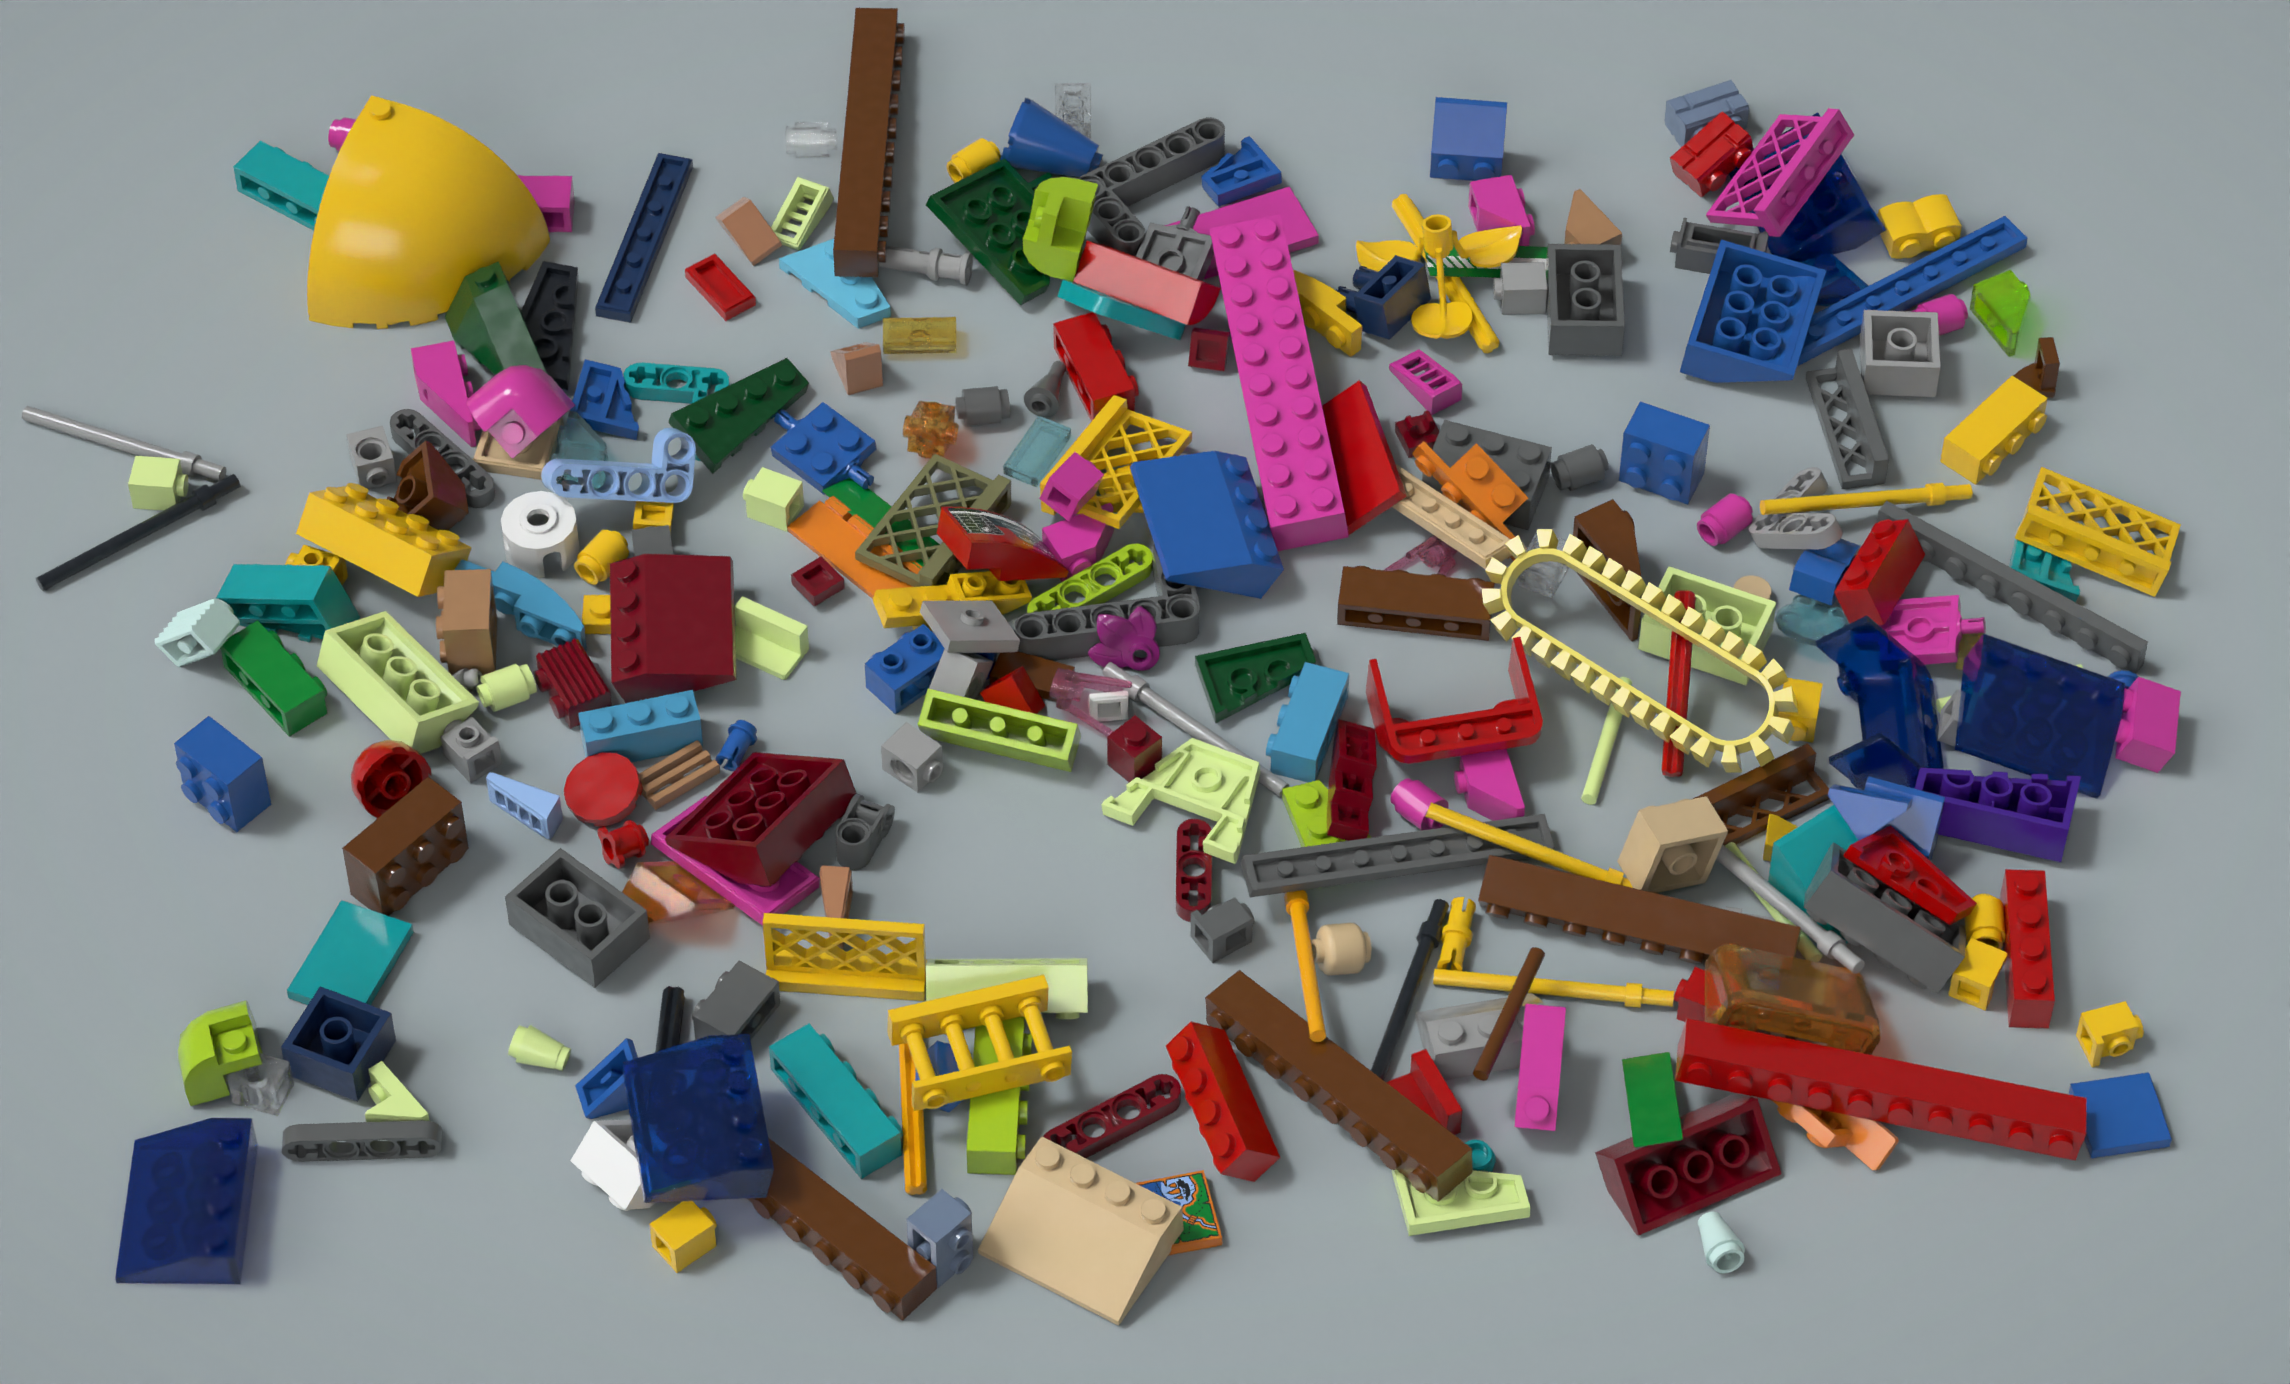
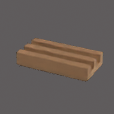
[639,740,720,810]

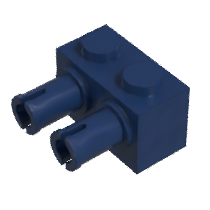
[1336,255,1431,340]

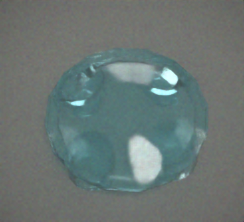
[1775,595,1851,646]

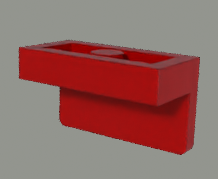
[1386,1049,1463,1135]

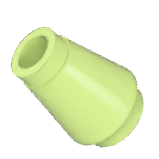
[508,1025,571,1071]

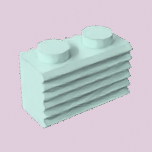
[155,598,240,668]

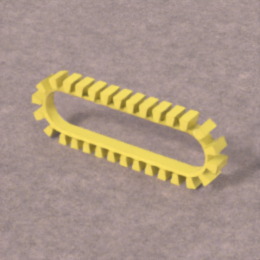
[1482,529,1798,773]

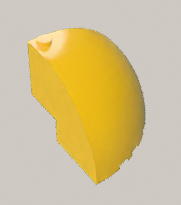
[307,95,550,329]

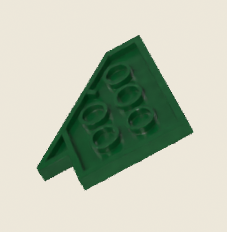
[926,158,1052,305]

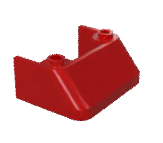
[1366,637,1543,764]

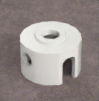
[501,491,580,578]

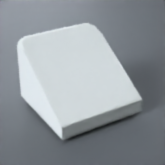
[1088,691,1128,722]

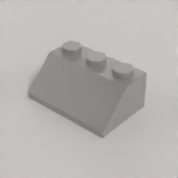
[1415,993,1545,1080]

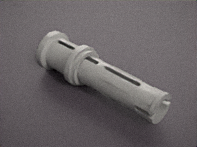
[879,246,973,285]

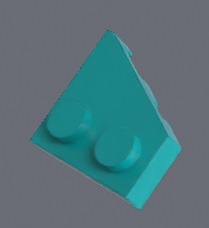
[2009,517,2080,603]

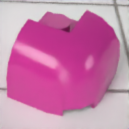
[467,365,575,459]

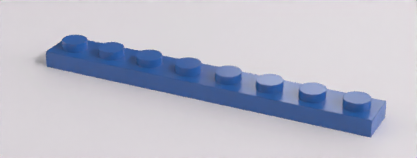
[1797,216,2028,366]

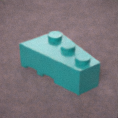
[216,564,361,643]

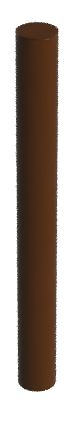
[1473,947,1545,1081]

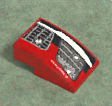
[937,507,1068,581]

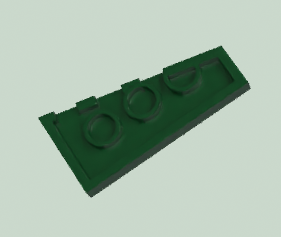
[668,358,809,474]

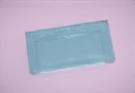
[1003,415,1071,487]

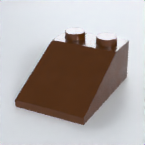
[1573,499,1643,641]

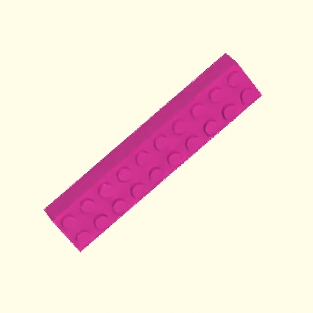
[1209,214,1349,551]

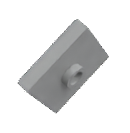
[920,601,1020,653]

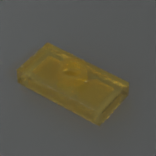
[883,317,957,354]

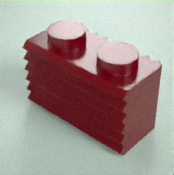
[533,638,612,729]

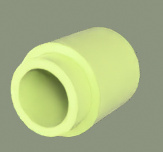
[476,663,537,712]

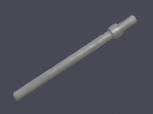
[22,406,226,481]
[1102,662,1289,797]
[1716,844,1865,974]

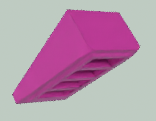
[1389,349,1463,415]

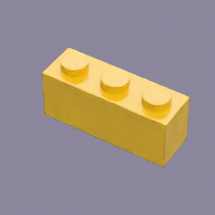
[1940,376,2048,485]

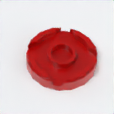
[564,752,643,827]

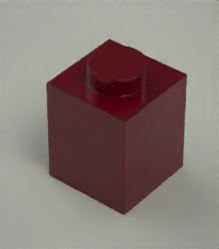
[1107,715,1162,782]

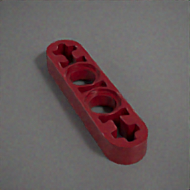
[1043,1074,1181,1158]

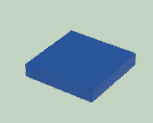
[2069,1072,2172,1158]

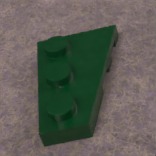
[1195,633,1316,724]

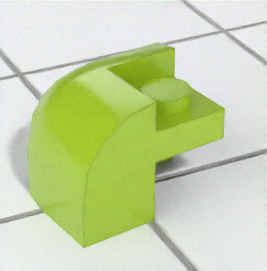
[1023,177,1098,282]
[178,1000,263,1106]

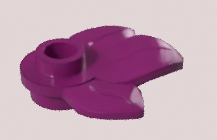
[1088,606,1160,671]

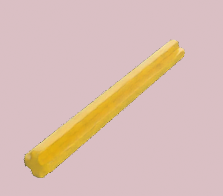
[1392,194,1499,354]

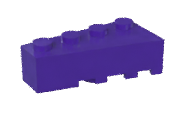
[1915,768,2081,862]

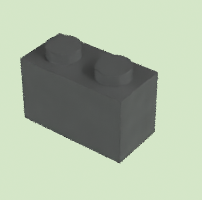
[692,960,780,1060]

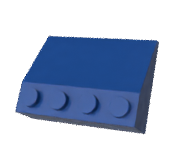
[1680,240,1826,383]
[1130,451,1284,599]

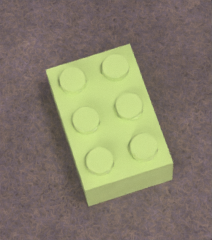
[1638,566,1777,686]

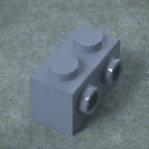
[906,1189,973,1288]

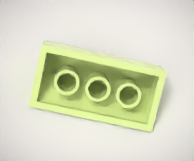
[316,611,479,754]

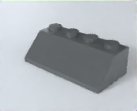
[1804,842,1966,994]

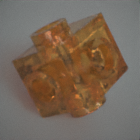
[903,401,959,458]

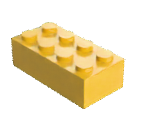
[296,483,472,597]

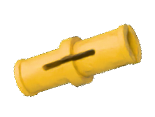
[1437,897,1476,971]

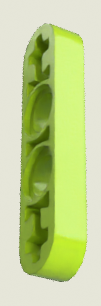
[1027,543,1153,613]

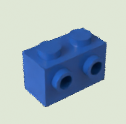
[865,624,945,715]

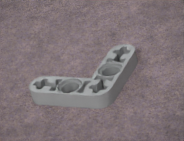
[1749,467,1843,549]

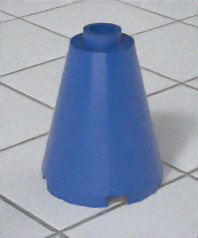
[1000,97,1103,177]

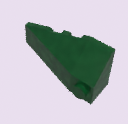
[445,261,547,376]

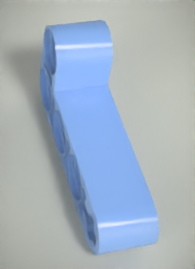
[541,427,696,503]

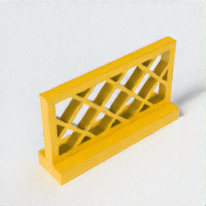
[1040,395,1192,529]
[2015,467,2181,597]
[762,913,927,1001]

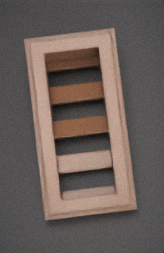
[819,865,853,950]

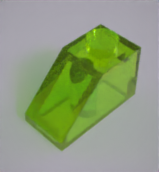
[1969,269,2031,357]

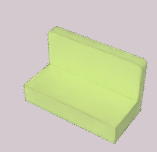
[735,596,809,680]

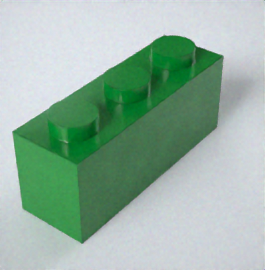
[220,620,328,737]

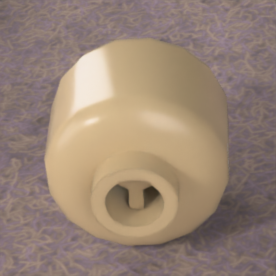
[1311,923,1372,976]

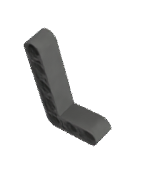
[1078,117,1225,256]
[1014,545,1200,661]

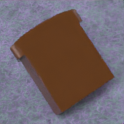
[2013,337,2060,398]

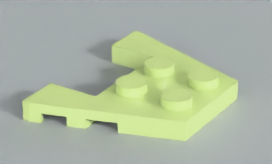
[1101,738,1260,864]

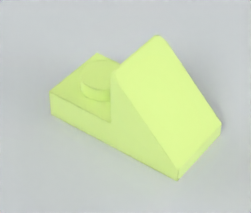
[365,1061,429,1122]

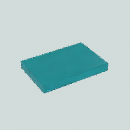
[287,900,414,1005]

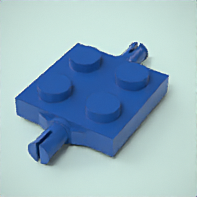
[770,402,877,495]

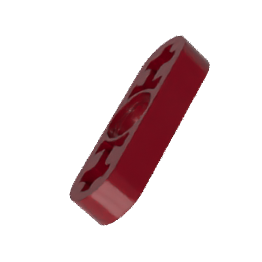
[1176,819,1212,922]

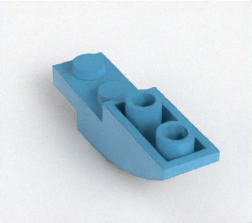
[455,559,587,651]

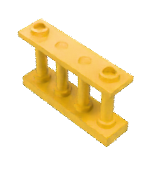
[887,975,1072,1111]

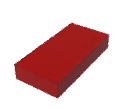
[685,253,756,321]

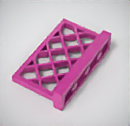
[1706,108,1854,237]

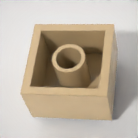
[1617,796,1728,893]

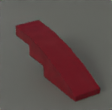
[1327,719,1377,841]

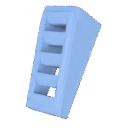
[486,772,563,840]

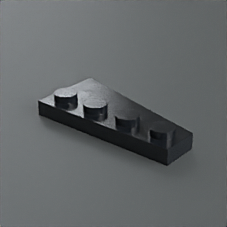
[521,261,579,390]

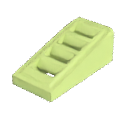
[771,177,834,250]

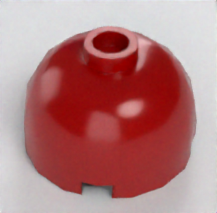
[351,740,432,819]

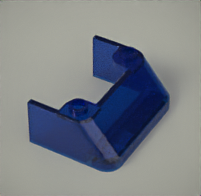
[1816,615,1944,790]

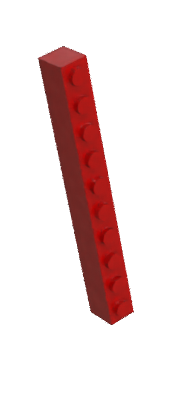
[1675,1018,2087,1161]

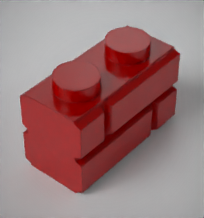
[1670,112,1754,197]

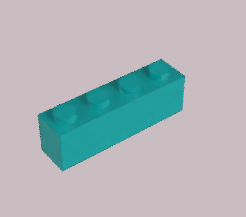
[233,140,329,230]
[769,1023,903,1179]

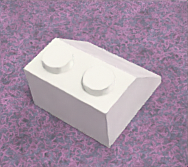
[570,1119,696,1211]

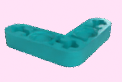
[1057,279,1186,340]
[623,362,730,461]

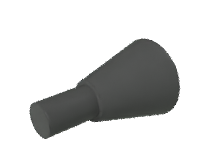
[1024,361,1066,417]

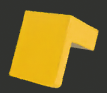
[1948,938,2007,1011]

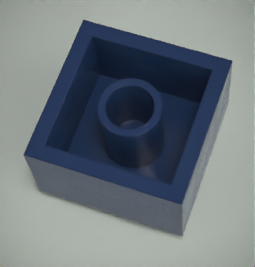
[281,986,396,1102]

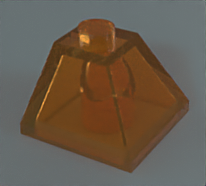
[622,861,735,924]

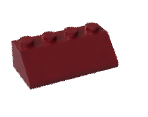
[1595,1093,1782,1235]

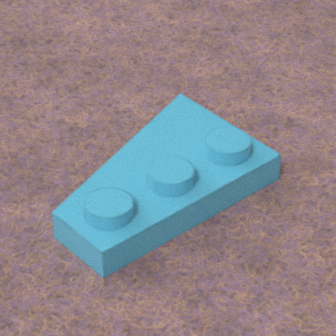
[779,239,891,329]

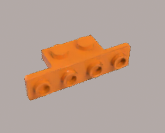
[1412,441,1528,561]
[1772,1100,1899,1170]

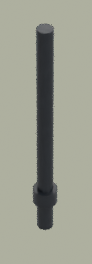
[36,474,241,591]
[1371,899,1449,1080]

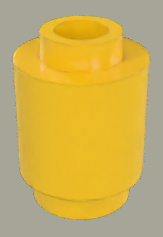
[946,138,1001,183]
[574,530,629,585]
[1964,894,2006,950]

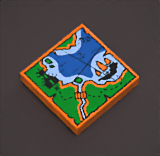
[1136,1170,1222,1256]

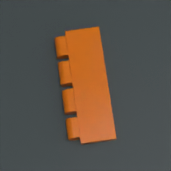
[787,496,922,599]

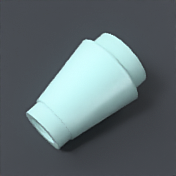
[1698,1211,1745,1273]

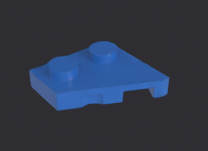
[1201,136,1282,207]
[567,359,639,440]

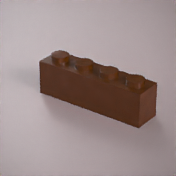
[1337,566,1495,641]

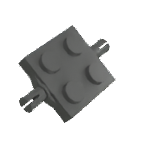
[1136,206,1214,281]

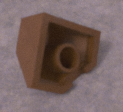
[387,440,469,531]

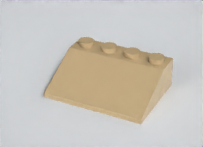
[978,1136,1184,1326]

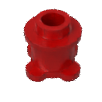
[597,820,649,869]

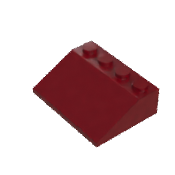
[610,554,737,703]
[665,752,857,887]

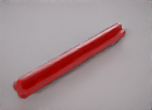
[1661,590,1696,777]

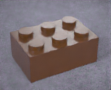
[342,777,469,916]

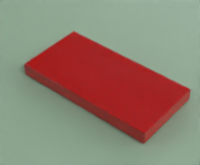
[1322,380,1407,536]

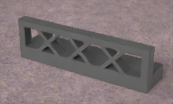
[1806,349,1889,489]

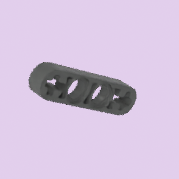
[390,409,495,508]
[282,1120,442,1162]

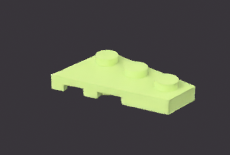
[1392,1170,1530,1236]

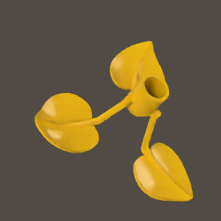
[1356,214,1522,339]

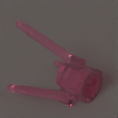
[1384,534,1458,576]
[1049,668,1133,737]

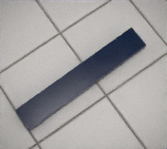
[595,153,693,323]

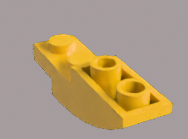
[1293,270,1362,357]
[873,571,1032,633]

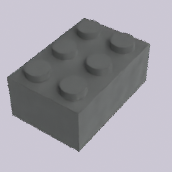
[1546,244,1625,356]
[1422,420,1552,530]
[505,848,650,988]

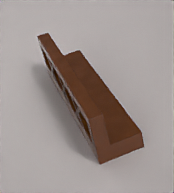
[1693,743,1830,846]

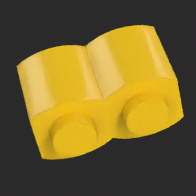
[1876,194,1962,259]

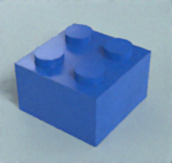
[1619,401,1710,505]
[174,716,272,832]

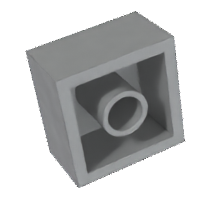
[1860,310,1941,397]

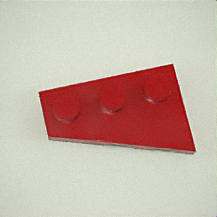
[1843,825,1977,925]

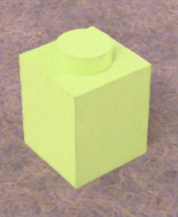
[128,456,189,510]
[743,467,804,532]

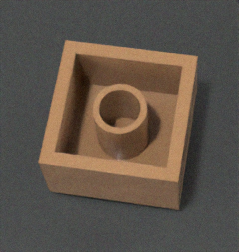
[436,569,498,675]

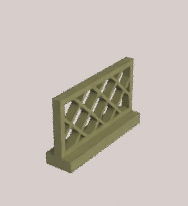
[855,453,1011,587]

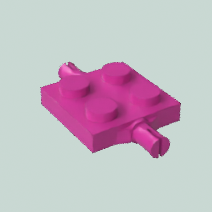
[1854,595,1986,668]

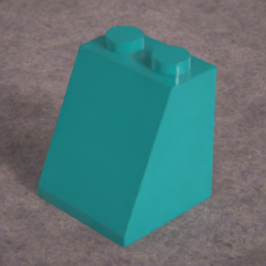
[1768,805,1859,944]

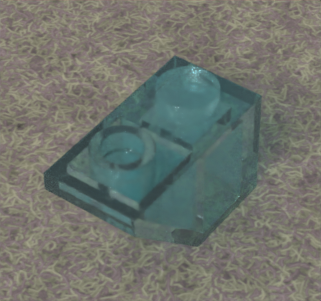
[551,411,608,489]

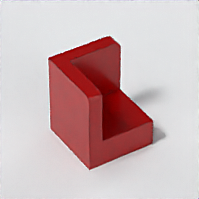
[980,666,1045,714]

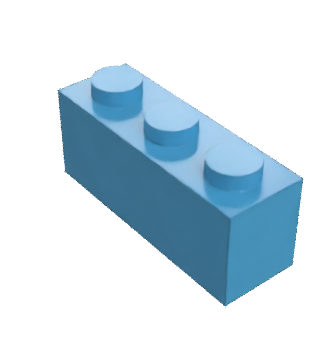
[1266,662,1349,782]
[578,690,703,763]

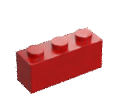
[1053,312,1139,421]
[1834,519,1925,628]

